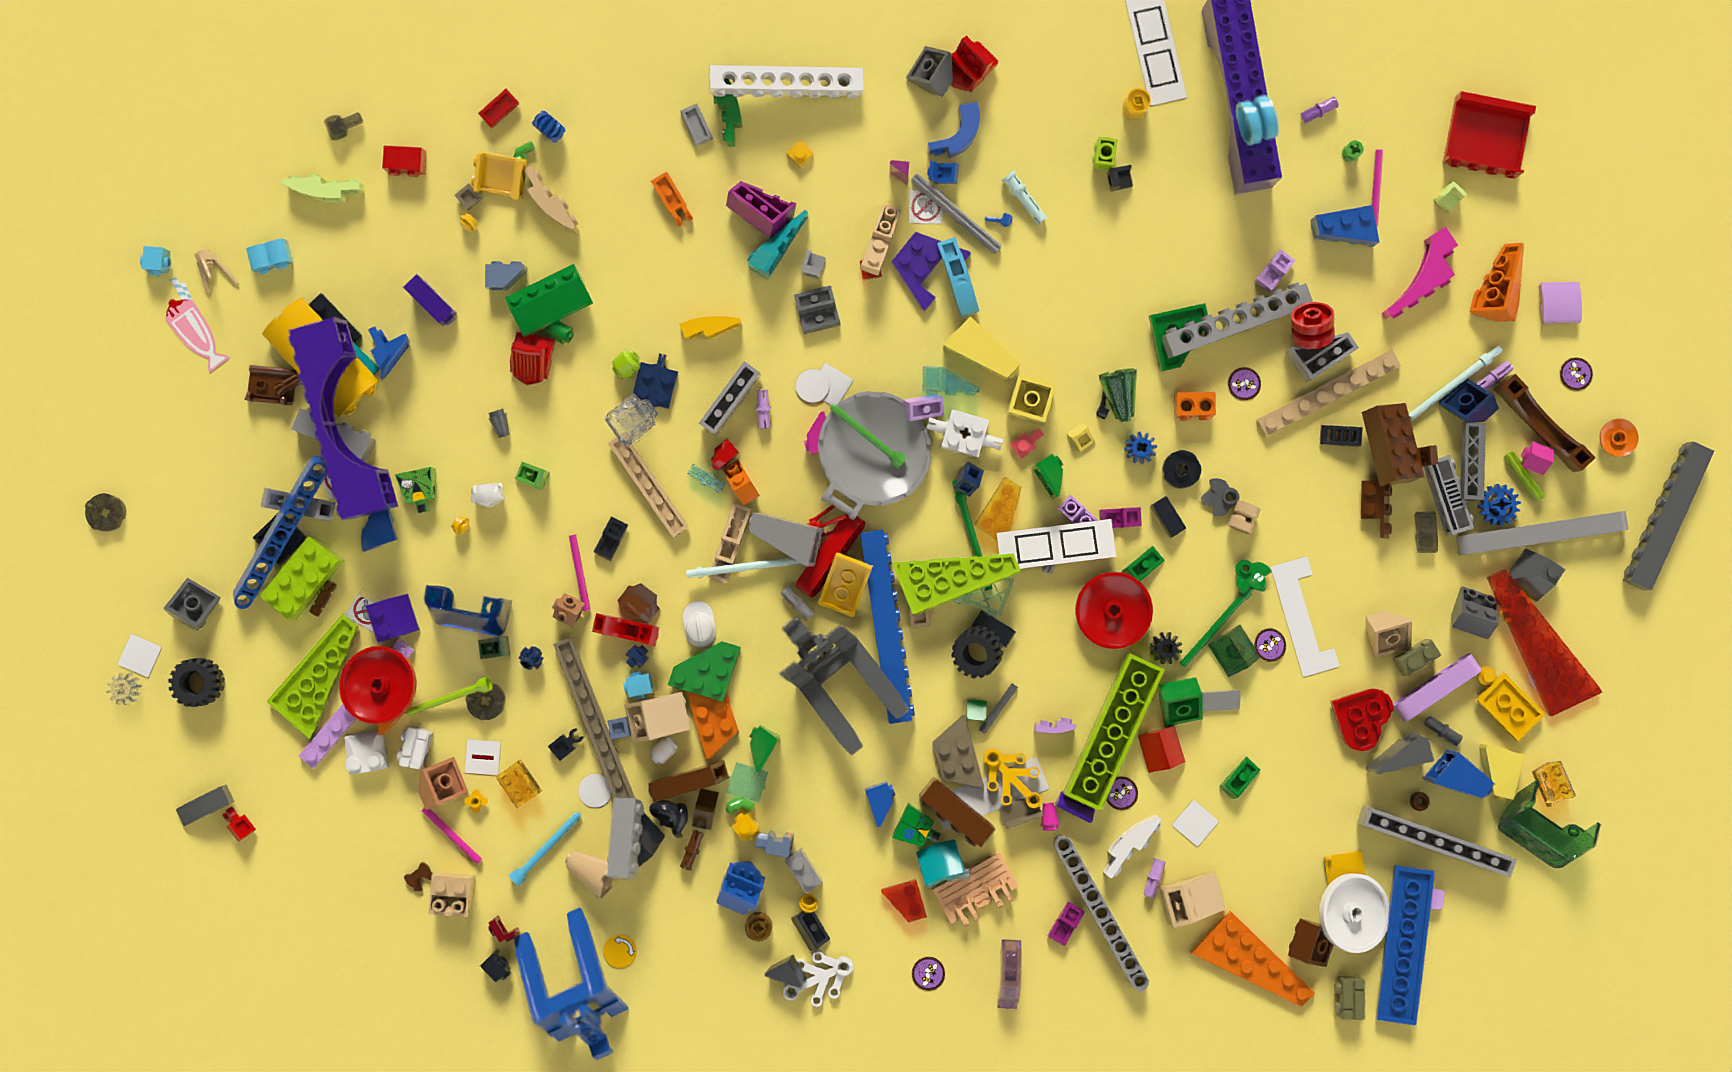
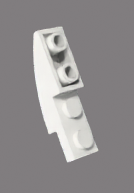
[1103,815,1162,879]

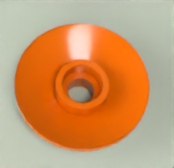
[1600,418,1639,457]

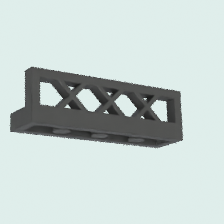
[1461,422,1486,501]

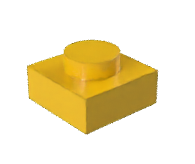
[787,140,814,168]

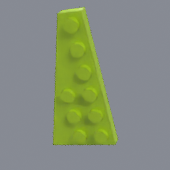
[266,614,359,739]

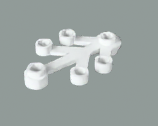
[783,950,853,1007]

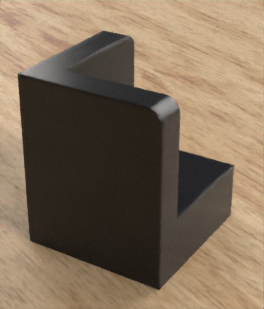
[1107,165,1133,192]

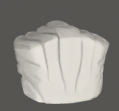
[471,483,505,508]

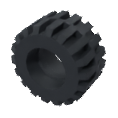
[951,626,1004,678]
[168,658,225,707]

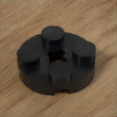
[1162,450,1201,489]

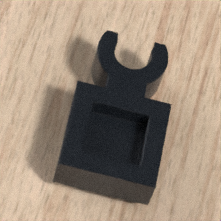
[548,728,584,761]

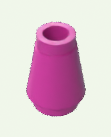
[1041,803,1060,831]

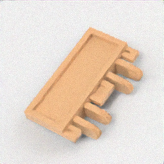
[932,851,1019,927]

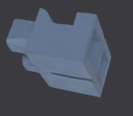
[755,830,794,857]

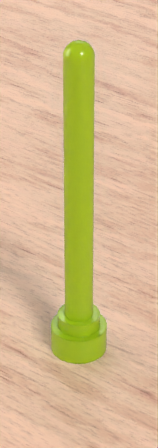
[406,676,493,716]

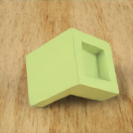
[1434,181,1467,213]

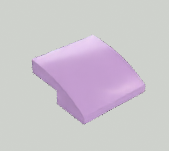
[1539,282,1582,323]

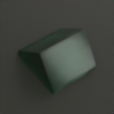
[1208,624,1260,677]

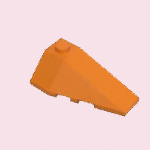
[1470,243,1524,322]

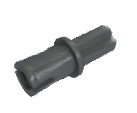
[1424,716,1463,746]

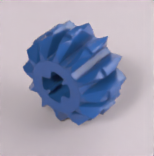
[532,110,566,143]
[1124,432,1157,464]

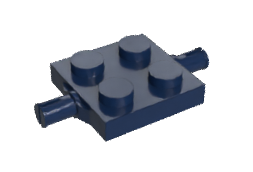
[631,353,678,418]

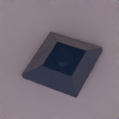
[1439,379,1499,423]

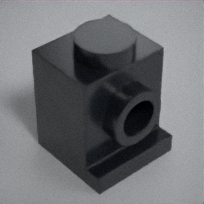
[480,949,512,983]

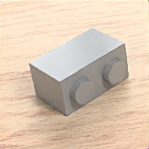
[785,847,823,893]

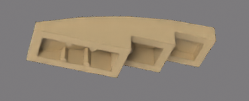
[708,503,752,584]

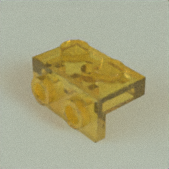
[496,759,542,808]
[1532,761,1576,807]

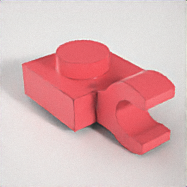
[1010,428,1044,459]

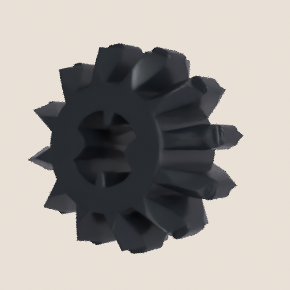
[1149,632,1182,664]

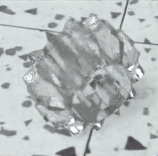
[107,673,142,705]

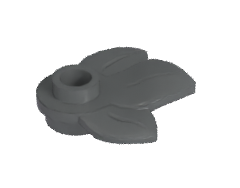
[1201,478,1240,516]

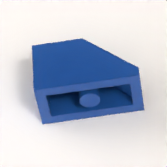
[865,781,895,827]

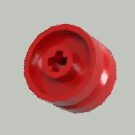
[1291,302,1335,349]

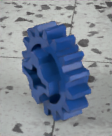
[1477,484,1521,526]

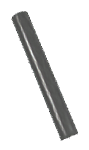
[979,683,1018,734]

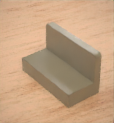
[999,796,1043,829]

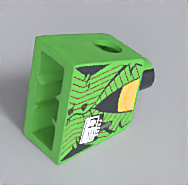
[395,467,437,514]

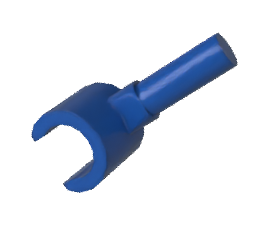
[985,213,1013,227]

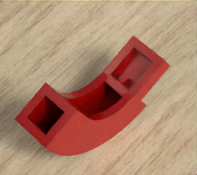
[592,613,659,646]

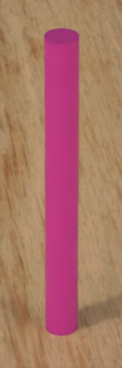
[1372,149,1383,226]
[569,534,591,611]
[421,807,482,864]

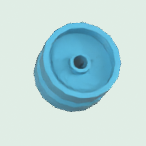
[1236,95,1279,146]

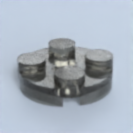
[85,493,126,532]
[466,683,506,720]

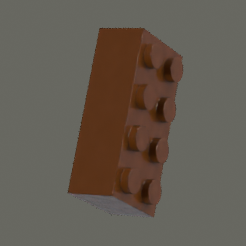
[1361,403,1425,486]
[919,776,996,847]

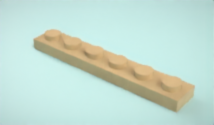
[608,433,689,538]

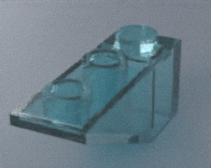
[922,366,980,396]

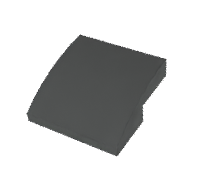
[794,285,841,334]

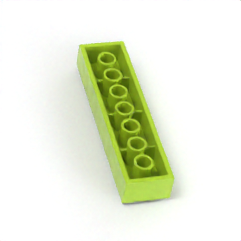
[1063,653,1165,811]

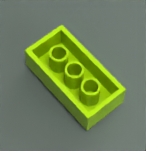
[259,536,344,621]

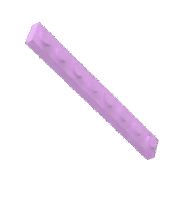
[299,638,415,768]

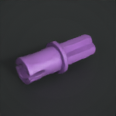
[1300,97,1339,123]

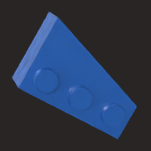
[1310,205,1380,247]

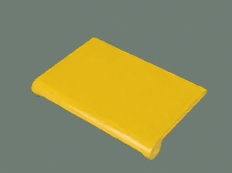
[1324,851,1366,886]

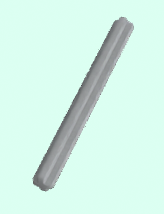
[911,174,1002,254]

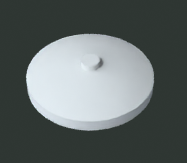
[1319,873,1389,953]

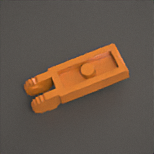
[651,172,693,227]

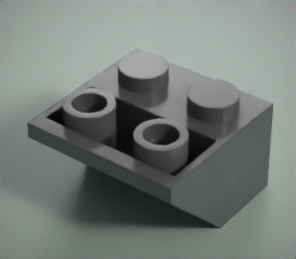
[1451,586,1499,639]

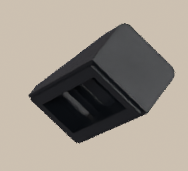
[1320,425,1363,447]

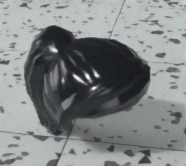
[649,800,688,838]

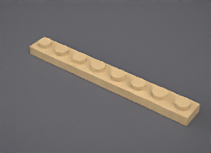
[1256,349,1401,437]

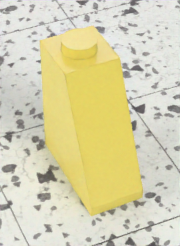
[1480,744,1524,802]

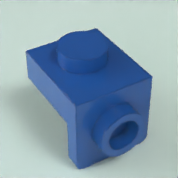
[927,161,959,184]

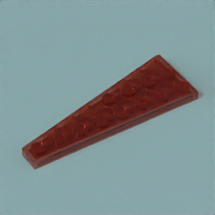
[1486,569,1603,717]

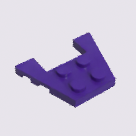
[892,232,971,312]

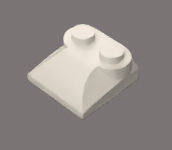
[344,730,389,775]

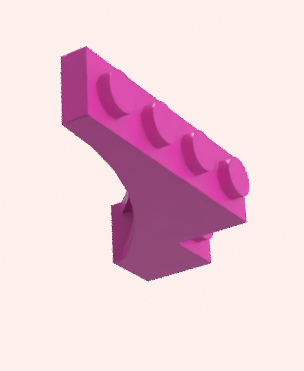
[1382,227,1458,319]

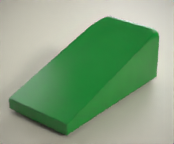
[1122,546,1165,581]
[1219,757,1261,799]

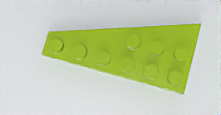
[892,553,1021,616]

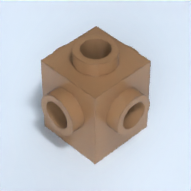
[552,593,585,627]

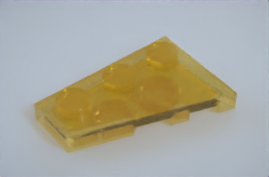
[974,477,1021,541]

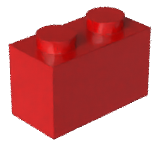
[382,145,426,177]

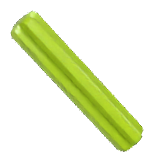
[1504,451,1545,502]

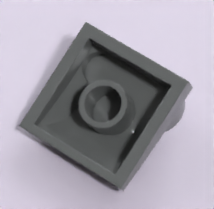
[164,578,221,630]

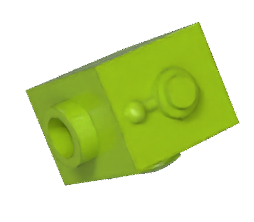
[1092,137,1118,171]

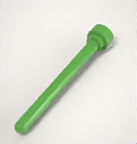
[830,404,906,468]

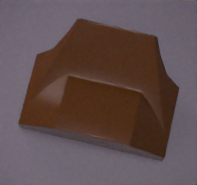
[617,583,660,624]

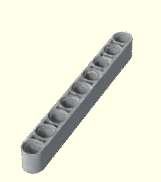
[1456,511,1629,555]
[1053,835,1149,991]

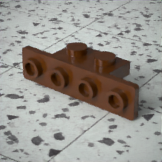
[1361,480,1392,539]

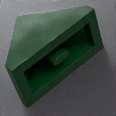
[478,636,510,659]

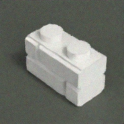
[397,726,433,770]

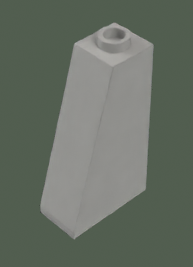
[749,513,823,566]

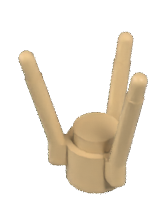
[195,249,239,295]

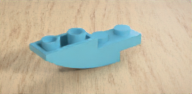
[937,237,979,318]

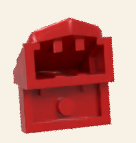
[951,36,998,92]
[510,332,555,386]

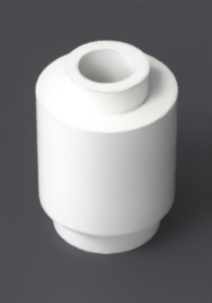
[649,736,678,764]

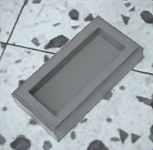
[680,104,713,147]

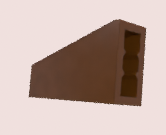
[648,760,729,802]

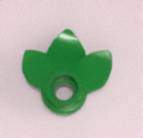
[1235,560,1271,594]

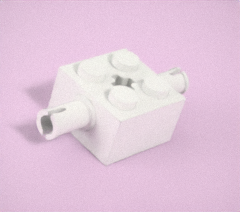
[926,409,1003,459]

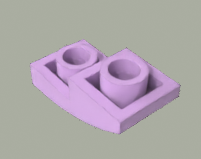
[1058,495,1099,524]
[1034,717,1077,733]

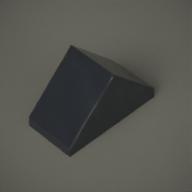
[765,955,807,989]

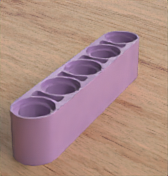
[1393,653,1482,722]

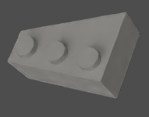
[1284,332,1359,382]

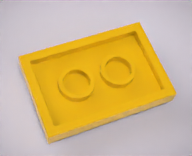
[818,553,873,617]
[1475,673,1546,741]

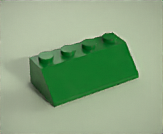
[505,264,593,337]

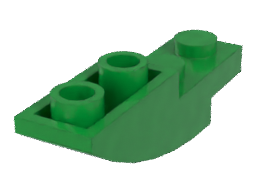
[714,79,742,147]

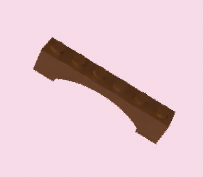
[1494,374,1596,472]

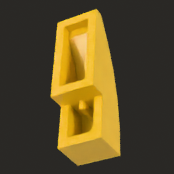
[679,316,742,341]

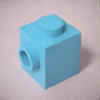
[140,246,171,276]
[623,671,654,700]

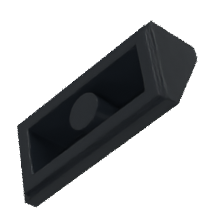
[1150,496,1186,538]
[791,911,830,951]

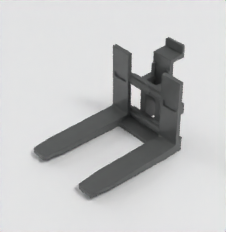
[779,617,909,755]

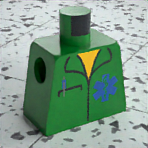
[892,803,941,847]

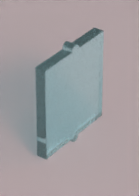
[727,762,768,803]

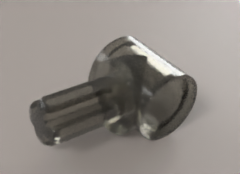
[324,113,363,140]

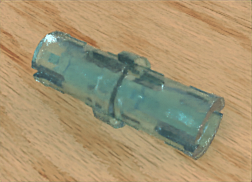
[687,464,726,494]

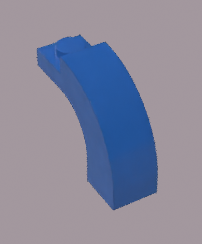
[927,102,980,158]

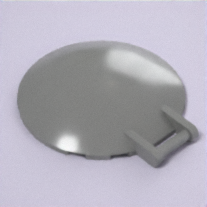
[818,391,931,520]

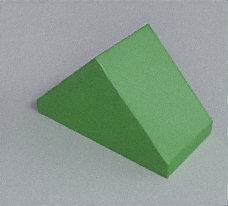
[515,462,550,490]

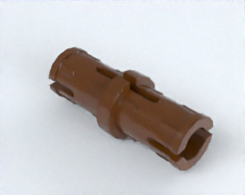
[680,830,704,871]

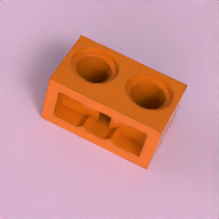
[1174,392,1216,421]

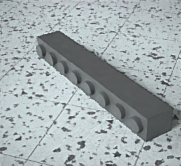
[1623,441,1714,591]

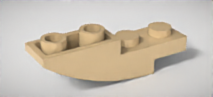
[524,166,578,233]
[860,204,901,275]

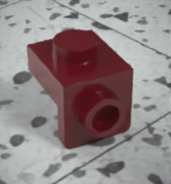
[488,915,519,943]

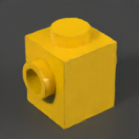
[731,812,760,842]

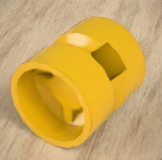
[1122,88,1151,119]

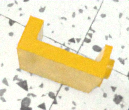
[471,151,527,200]

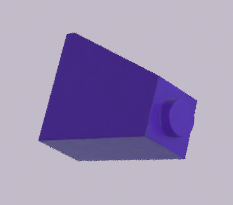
[403,274,457,326]

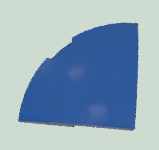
[361,509,398,552]

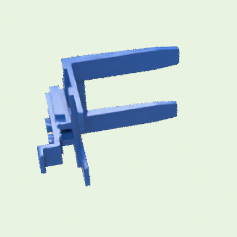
[514,908,629,1060]

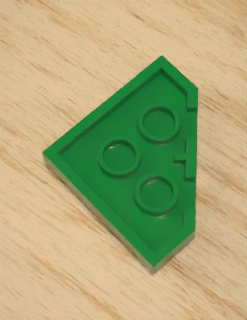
[1149,303,1208,372]
[668,641,741,702]

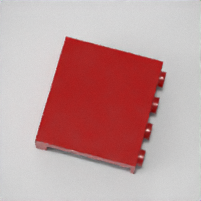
[1443,91,1536,179]

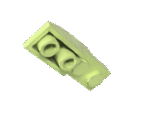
[282,174,365,202]

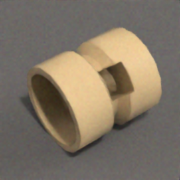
[1228,500,1261,534]

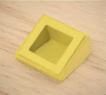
[1067,423,1096,452]

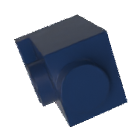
[953,462,984,497]

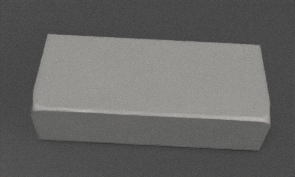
[1202,690,1241,711]

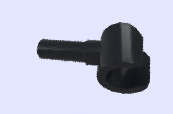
[1096,391,1109,419]

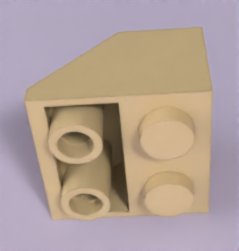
[428,872,475,917]

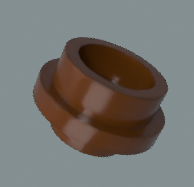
[1410,792,1430,811]

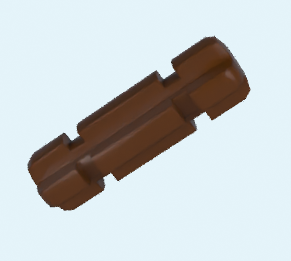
[274,374,302,397]
[309,580,337,617]

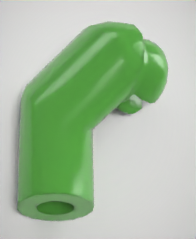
[513,141,535,159]

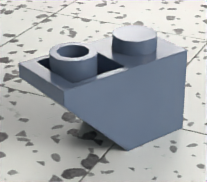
[485,261,527,290]

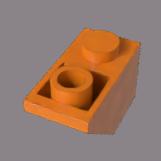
[722,460,760,506]

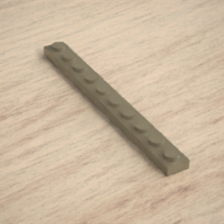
[553,637,635,798]

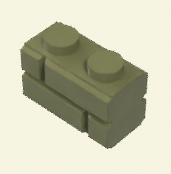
[1393,639,1441,676]
[1334,976,1365,1020]

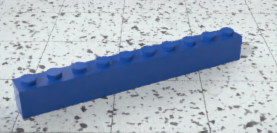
[860,530,915,724]

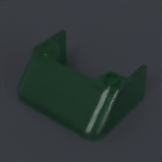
[1498,779,1601,868]

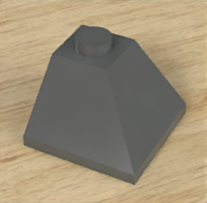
[906,46,953,97]
[1504,549,1566,602]

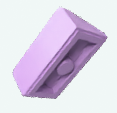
[904,394,944,421]

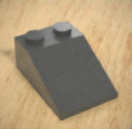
[1366,733,1434,775]

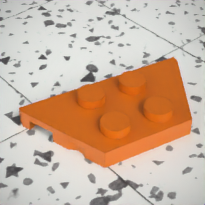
[686,692,739,760]

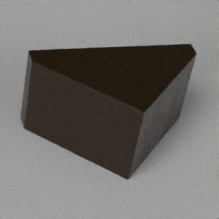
[692,789,719,830]

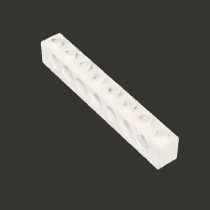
[709,65,864,99]

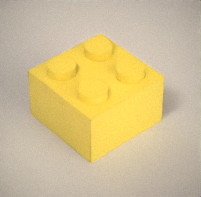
[1007,375,1056,424]

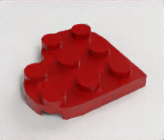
[1330,688,1394,751]

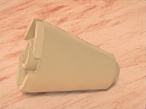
[565,851,617,899]

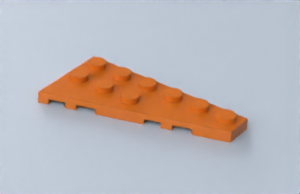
[1190,911,1315,1007]

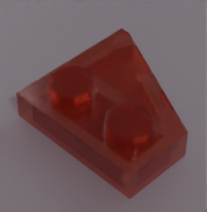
[881,879,927,923]

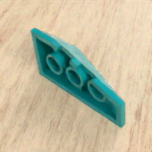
[747,210,808,279]

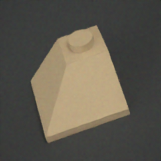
[1366,611,1412,657]

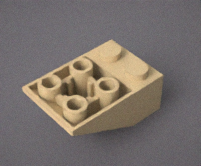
[1160,872,1226,928]

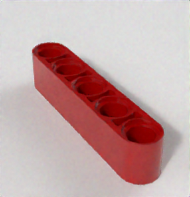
[795,513,866,598]

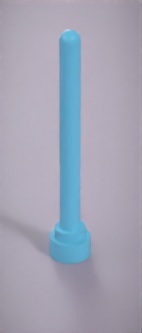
[509,812,581,886]

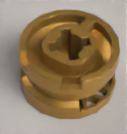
[745,912,772,942]

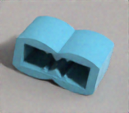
[246,238,293,274]

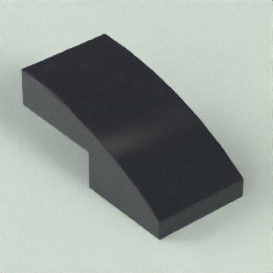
[594,516,628,561]
[972,610,1016,648]

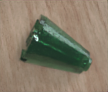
[1098,368,1137,422]

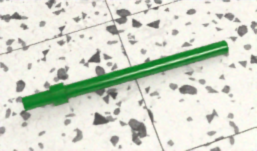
[951,480,993,591]
[1180,588,1254,668]

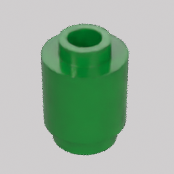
[544,321,574,345]

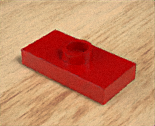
[478,88,520,129]

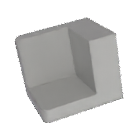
[801,249,826,280]

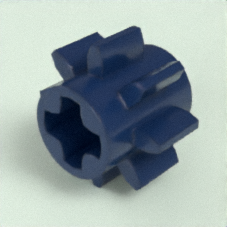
[626,645,649,668]
[518,646,544,670]

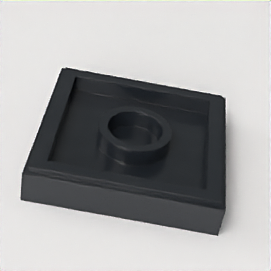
[253,513,307,565]

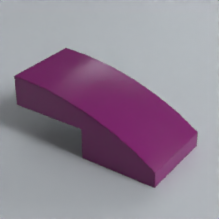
[1099,507,1142,528]
[1047,902,1085,946]

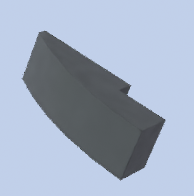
[176,785,235,826]

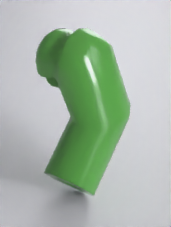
[725,797,755,814]

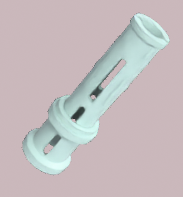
[1002,170,1047,225]

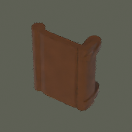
[244,365,297,406]

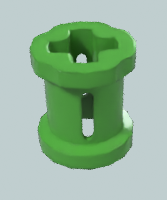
[1342,140,1364,162]

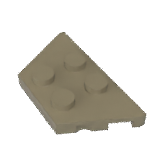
[932,715,984,788]

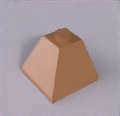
[418,757,468,810]

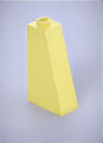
[943,317,1020,380]

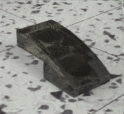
[1414,511,1438,553]

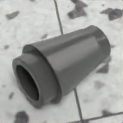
[488,409,510,438]

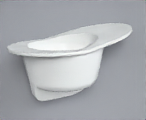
[683,601,716,647]

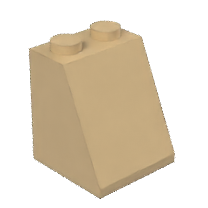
[625,692,690,742]

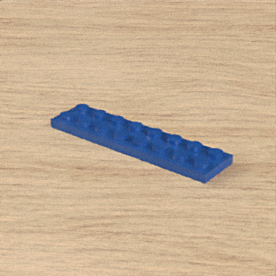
[1376,865,1435,1026]

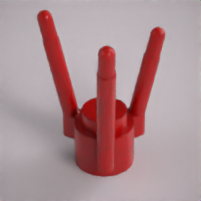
[807,505,847,537]

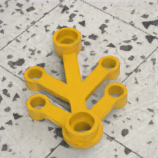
[983,748,1042,808]

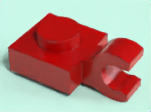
[222,806,256,842]

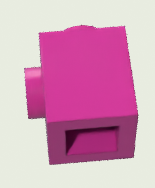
[1521,442,1554,475]

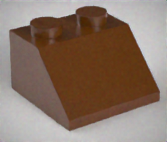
[1288,918,1334,967]

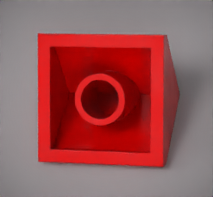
[1137,725,1186,773]

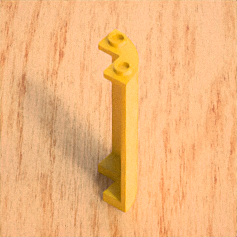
[262,297,379,418]

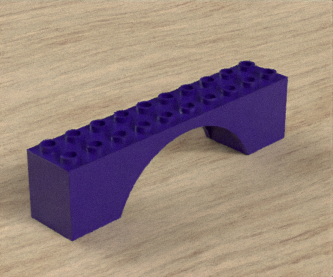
[1202,0,1282,194]
[288,317,398,520]

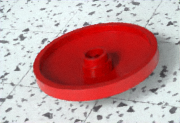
[1075,572,1153,649]
[339,646,417,724]

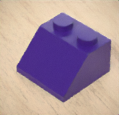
[366,594,420,643]

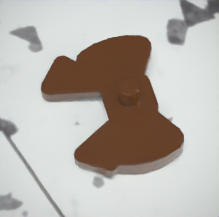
[404,862,433,891]

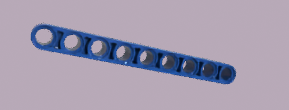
[233,456,327,609]

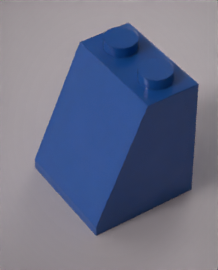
[1422,749,1495,798]

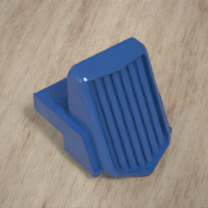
[368,326,410,380]
[716,861,765,915]

